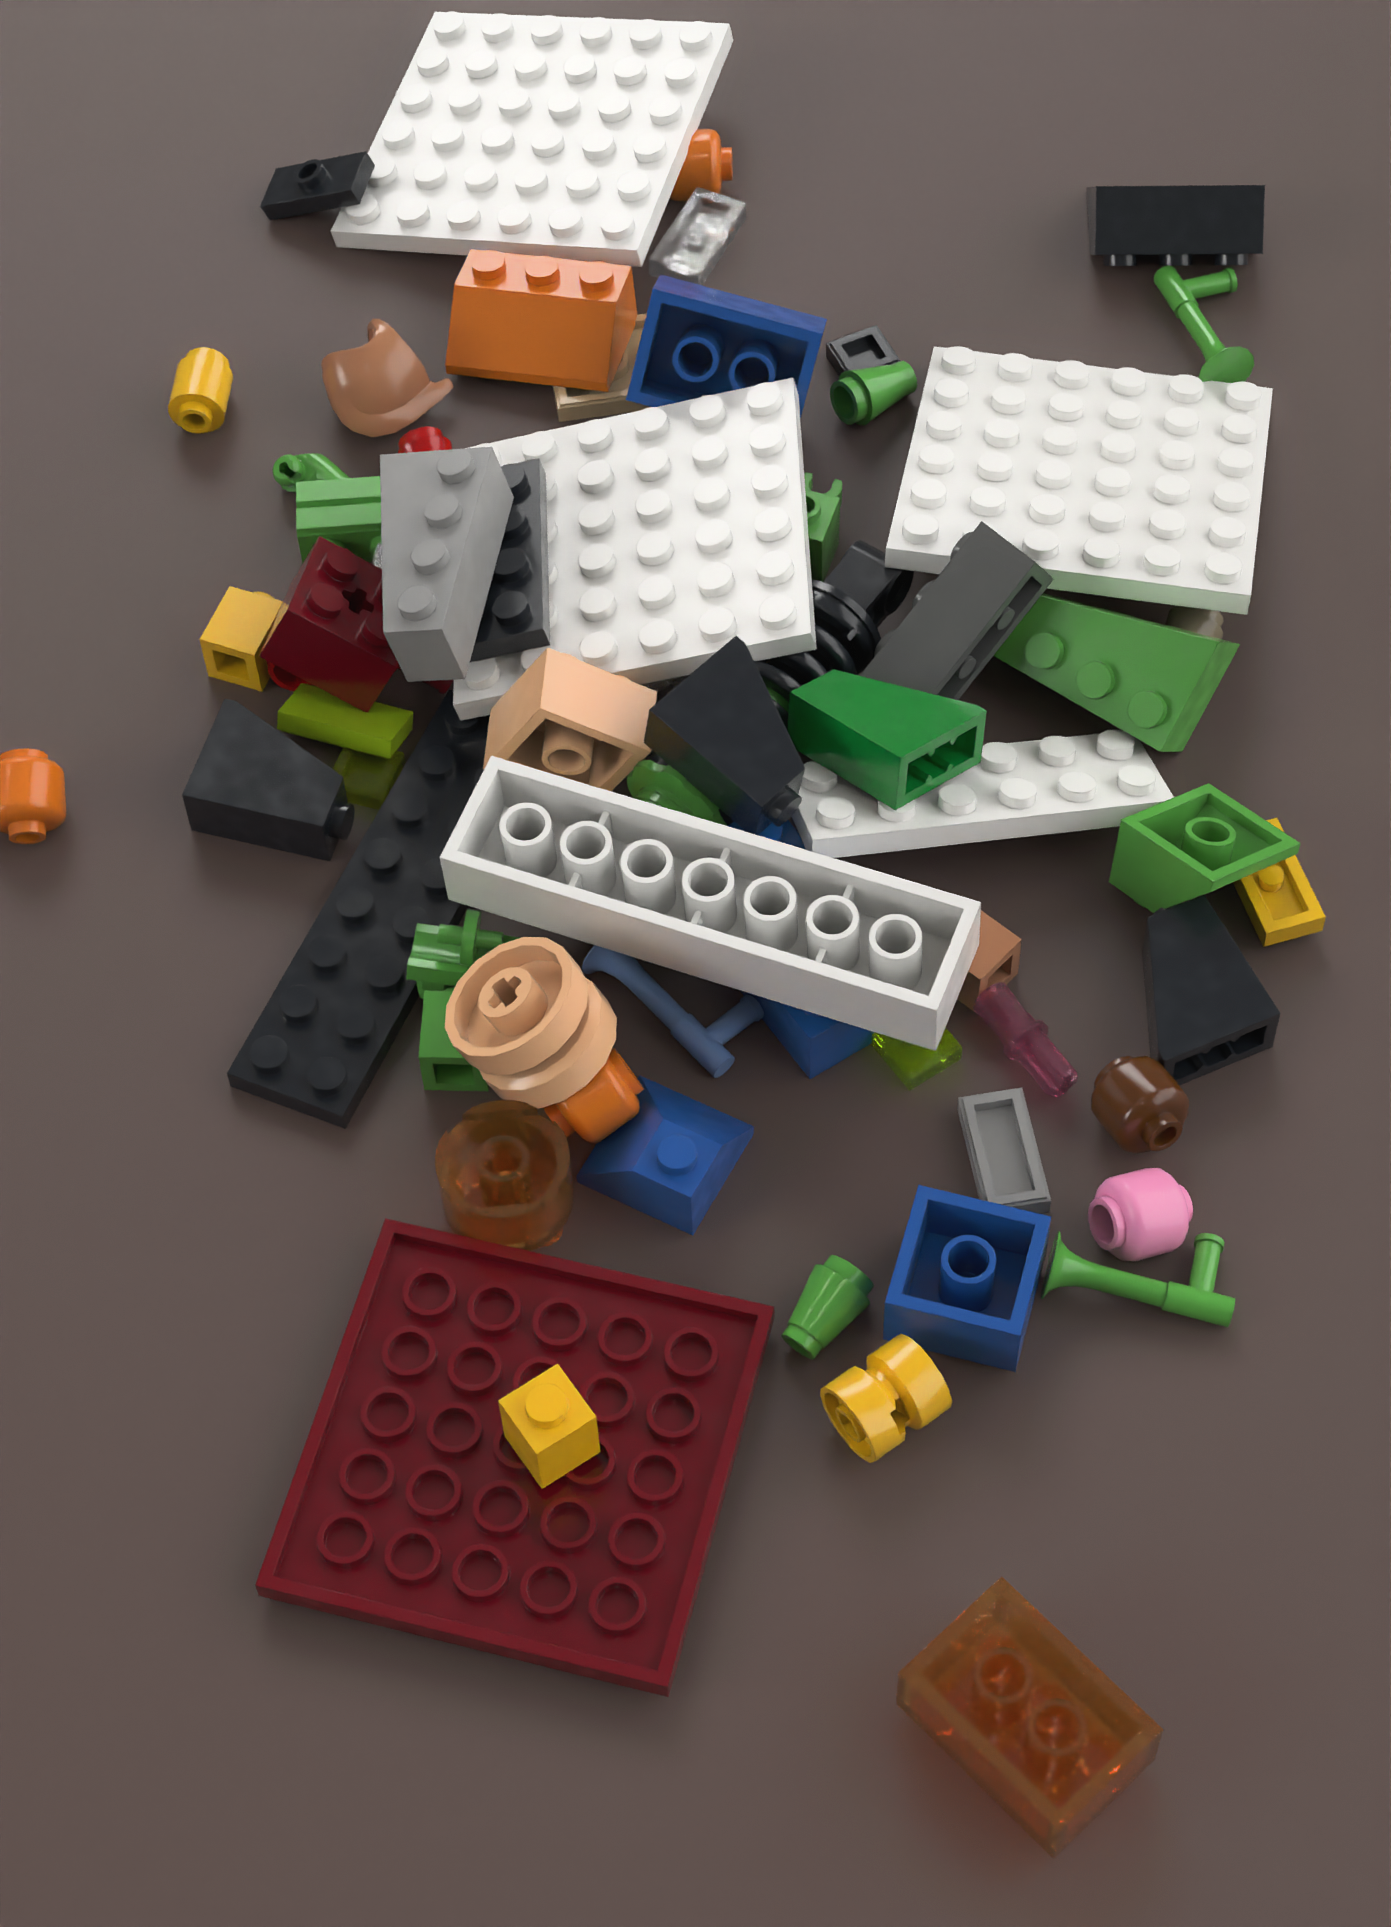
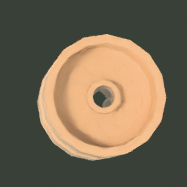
[445,937,617,1109]

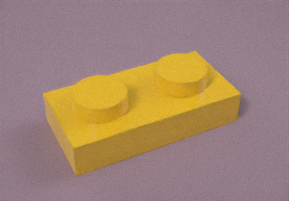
[1233,818,1326,947]

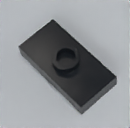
[260,151,375,220]

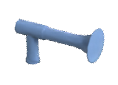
[582,945,764,1078]

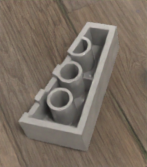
[380,447,514,682]

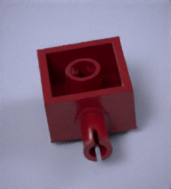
[259,536,453,713]

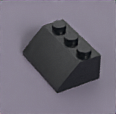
[1086,185,1265,266]

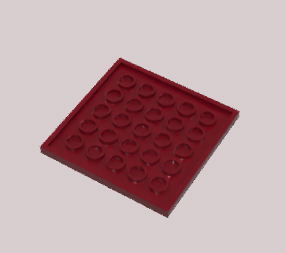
[255,1218,775,1697]

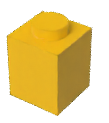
[199,586,283,692]
[498,1364,601,1489]

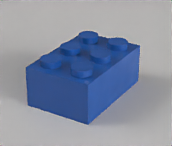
[626,274,827,420]

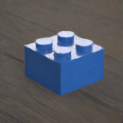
[883,1185,1051,1372]

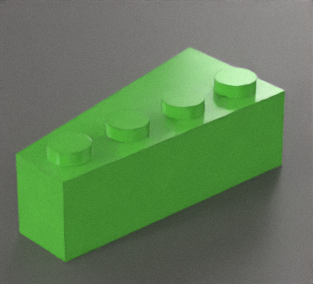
[993,593,1240,752]

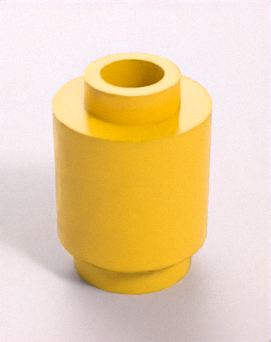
[168,347,233,433]

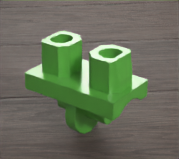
[406,909,521,999]

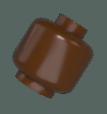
[1091,1056,1189,1154]

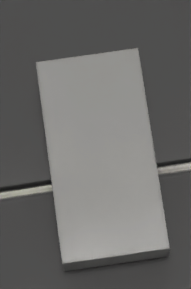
[957,1087,1051,1213]

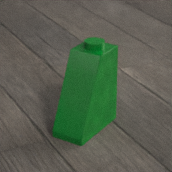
[787,669,987,810]

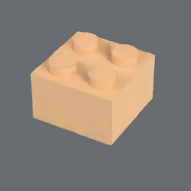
[483,647,657,791]

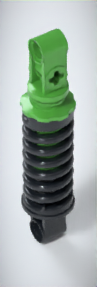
[592,540,914,946]

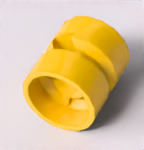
[820,1334,952,1463]

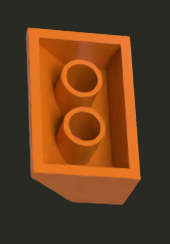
[445,249,637,392]

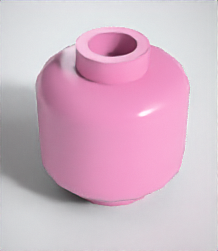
[1088,1168,1193,1261]

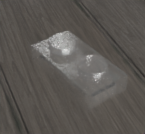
[648,187,747,286]

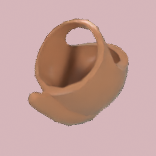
[321,318,454,438]

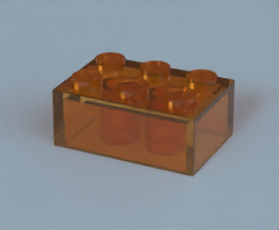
[896,1576,1163,1859]

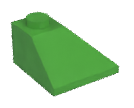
[1109,783,1300,913]

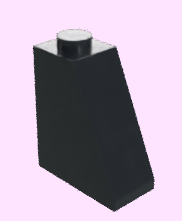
[644,636,805,835]
[182,699,355,861]
[1142,895,1281,1086]

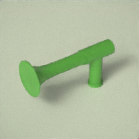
[1153,266,1254,383]
[1040,1231,1235,1327]

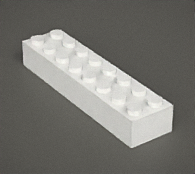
[440,756,981,1051]

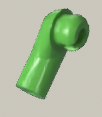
[272,453,350,493]

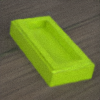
[277,683,414,759]

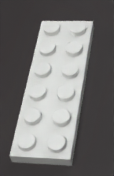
[791,730,1174,858]

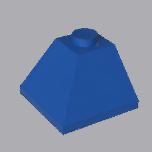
[577,1075,754,1236]

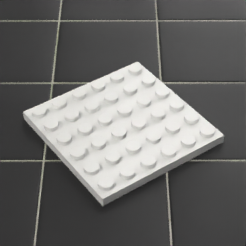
[331,12,733,267]
[885,346,1273,615]
[453,377,817,721]

